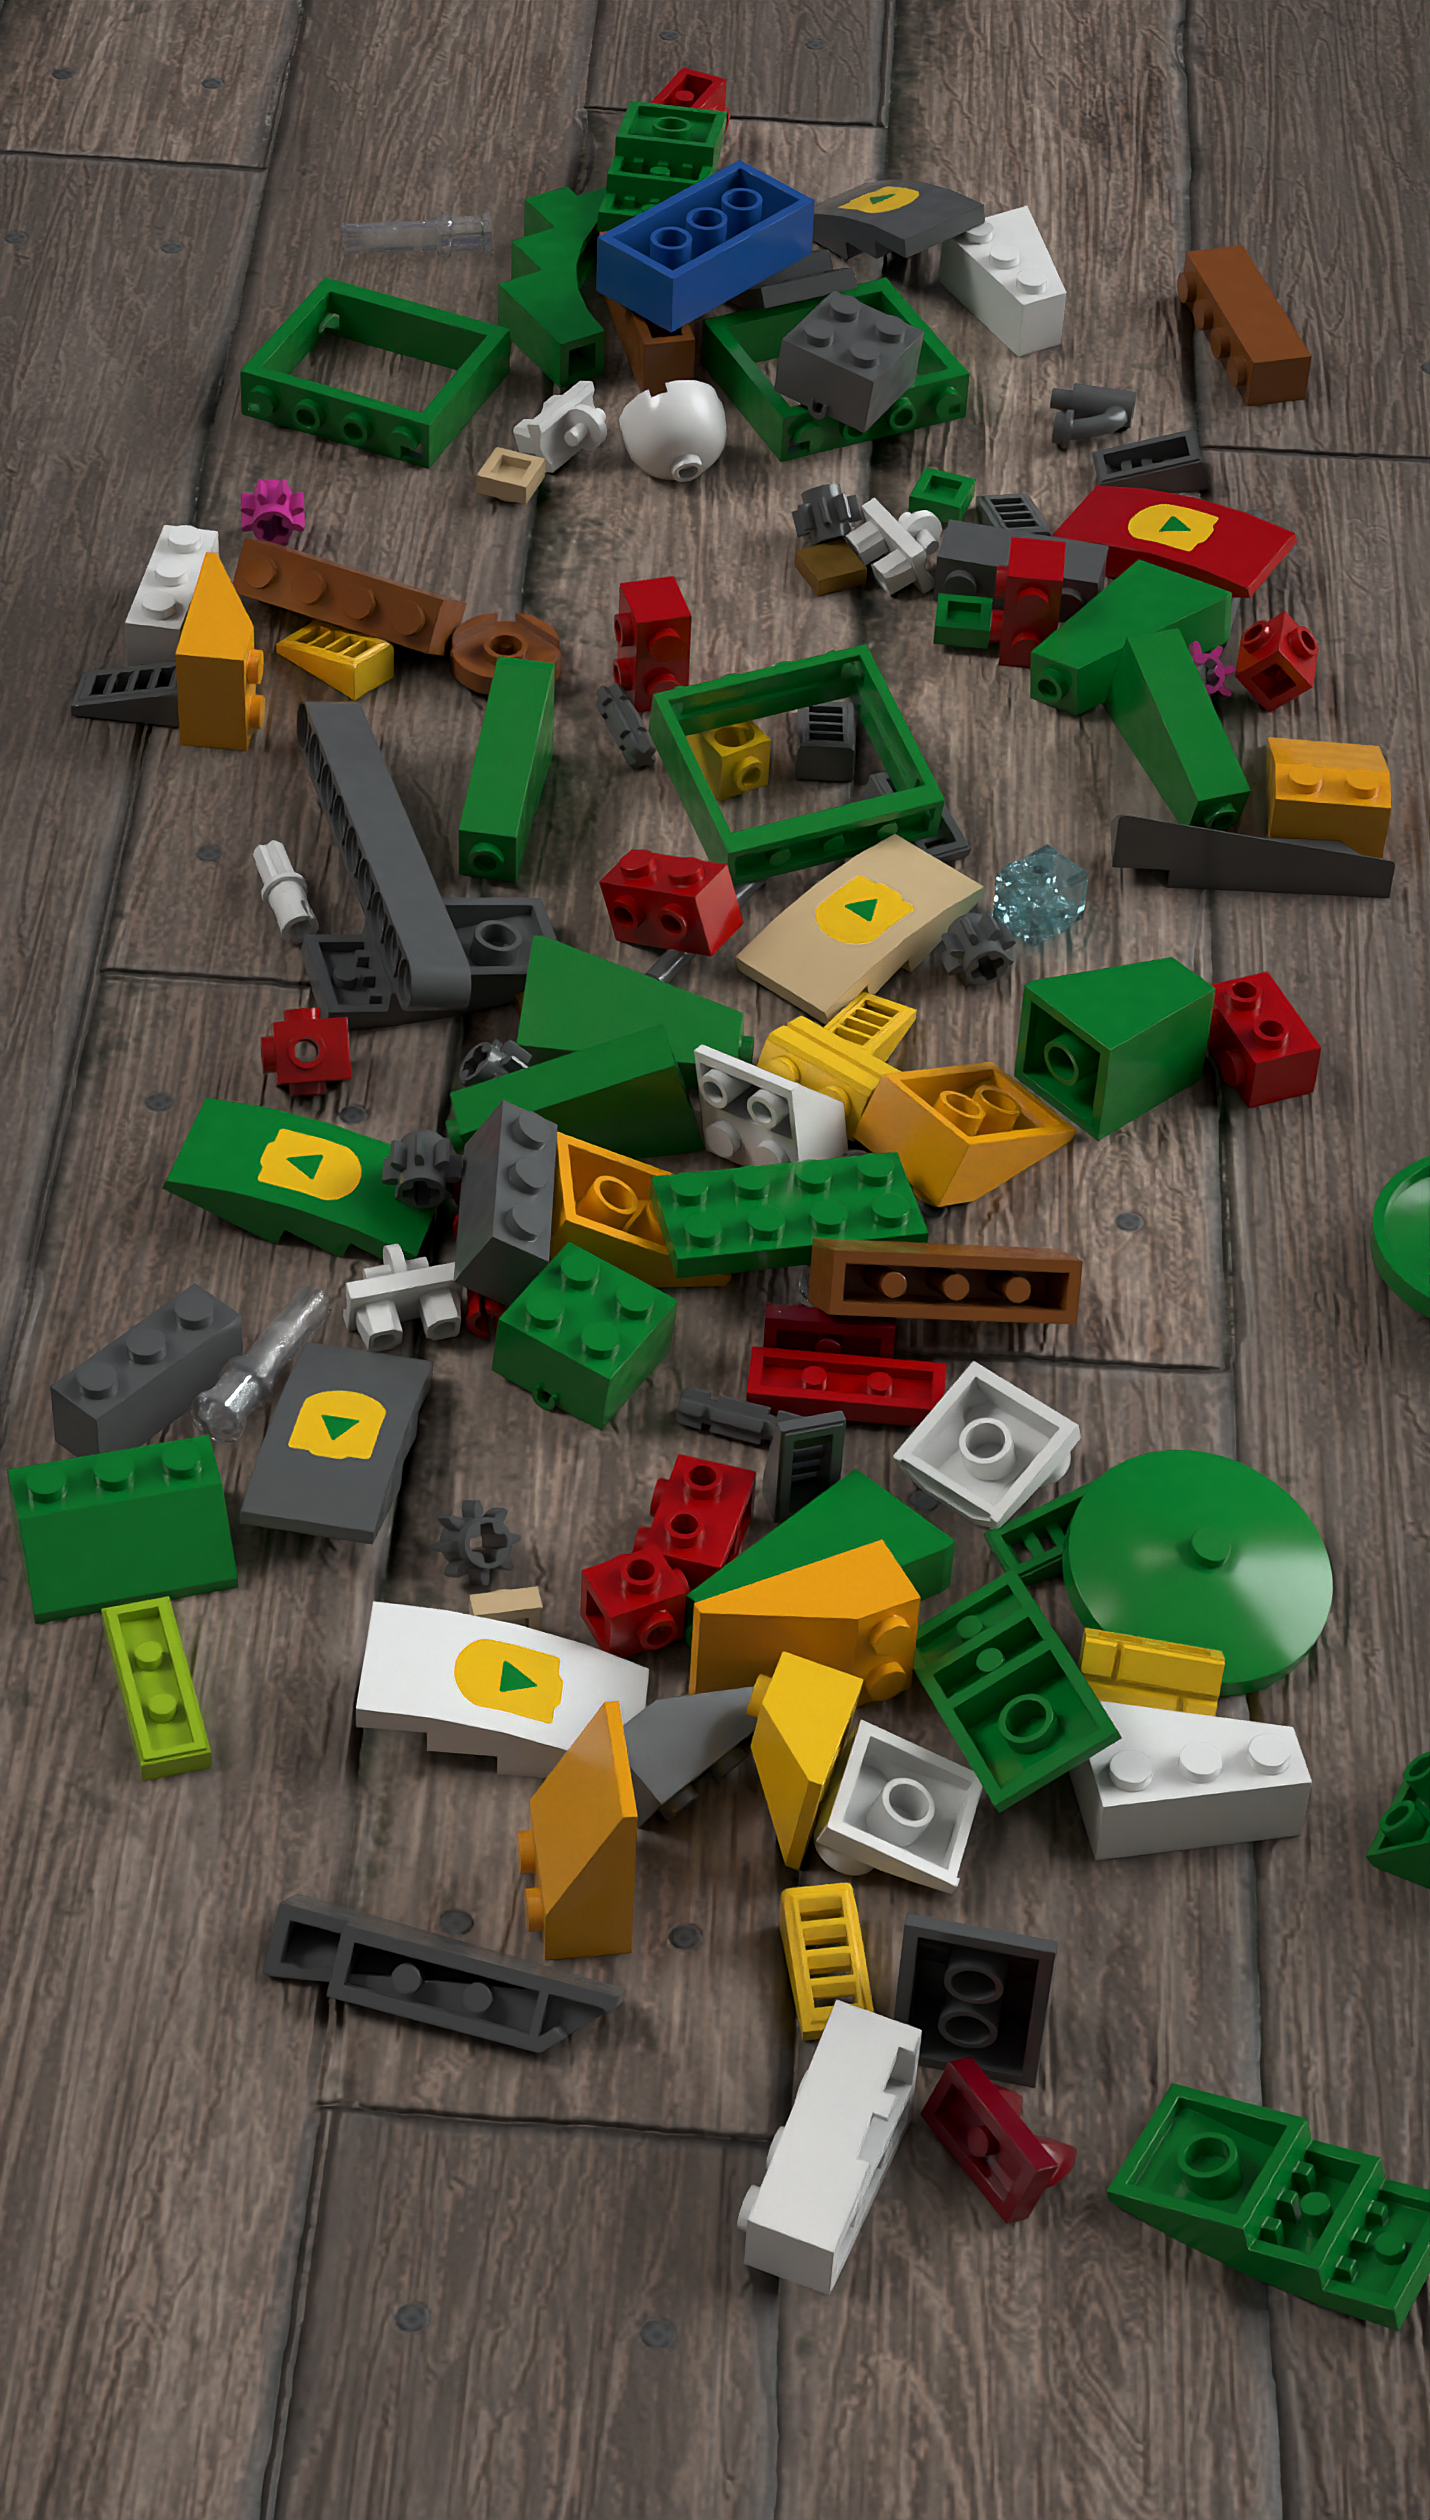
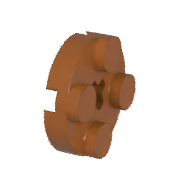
[450,612,561,697]

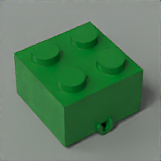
[491,1242,678,1431]

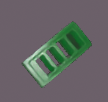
[983,1479,1097,1586]

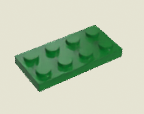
[650,1152,929,1279]

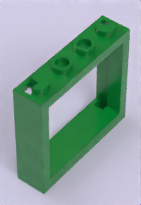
[240,277,510,469]
[701,277,970,462]
[648,644,945,886]

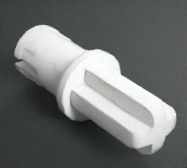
[253,840,319,944]

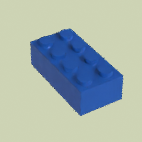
[596,160,815,333]

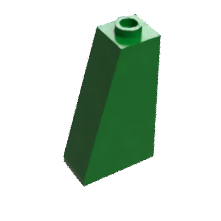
[1030,559,1232,715]
[1104,628,1251,831]
[459,656,555,882]
[517,935,754,1090]
[446,1024,705,1159]
[684,1468,955,1648]

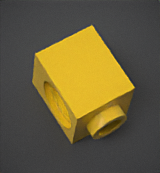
[686,720,771,801]

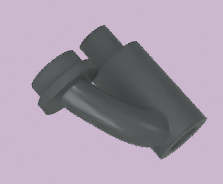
[1050,383,1136,449]

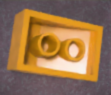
[175,552,265,751]
[1266,737,1391,859]
[852,1062,1077,1207]
[539,1132,731,1288]
[689,1540,921,1707]
[516,1701,638,1960]

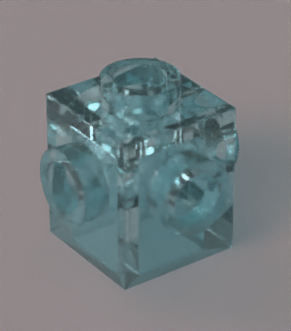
[992,844,1089,947]

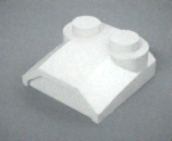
[893,1361,1081,1529]
[814,1719,984,1894]

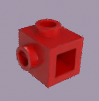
[1235,611,1319,713]
[260,1008,352,1097]
[580,1545,690,1659]

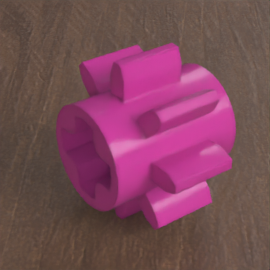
[240,479,305,545]
[1189,641,1236,702]

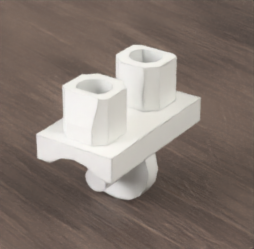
[513,381,607,473]
[845,498,942,596]
[343,1244,463,1352]

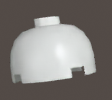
[619,380,727,482]

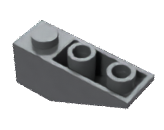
[623,1686,758,1828]

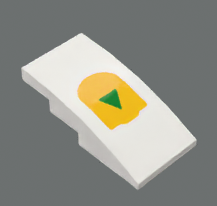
[356,1601,649,1778]

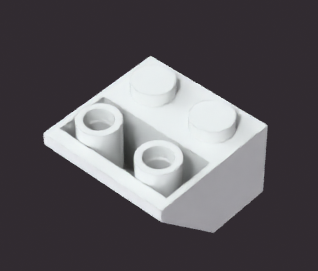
[694,1045,848,1166]

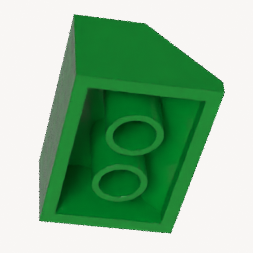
[7,1435,238,1624]

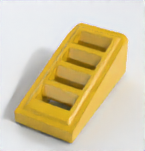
[276,620,394,701]
[823,991,917,1062]
[778,1883,874,2041]

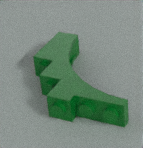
[498,186,606,388]

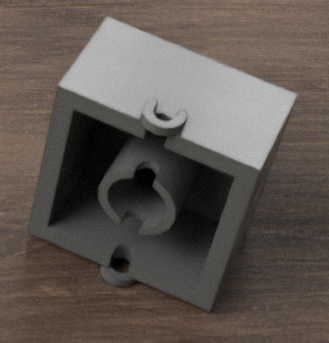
[774,290,924,433]

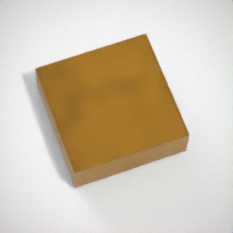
[794,539,867,596]

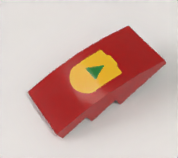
[1051,486,1297,598]

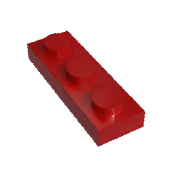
[746,1346,947,1427]

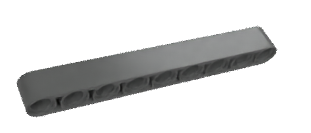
[296,701,471,1011]

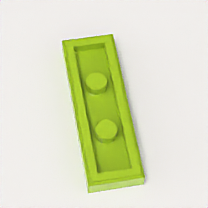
[101,1596,212,1781]

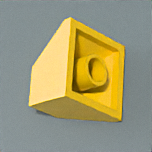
[746,1651,864,1870]

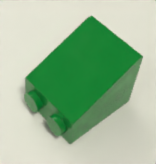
[1014,957,1216,1141]

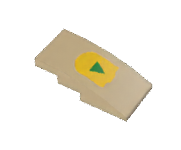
[735,834,986,1025]

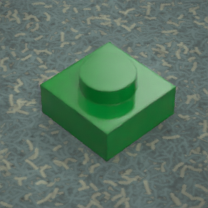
[908,467,976,523]
[933,593,993,649]

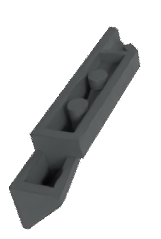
[1110,815,1395,898]
[262,1894,626,2053]

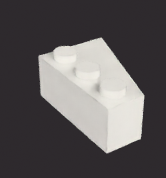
[939,206,1066,357]
[1069,1701,1312,1860]
[737,2000,922,2296]

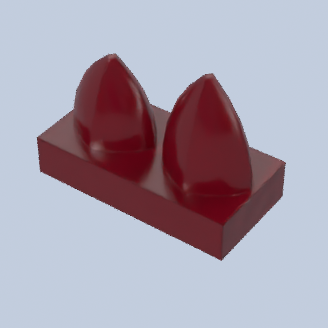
[763,1302,896,1359]
[920,2057,1077,2224]

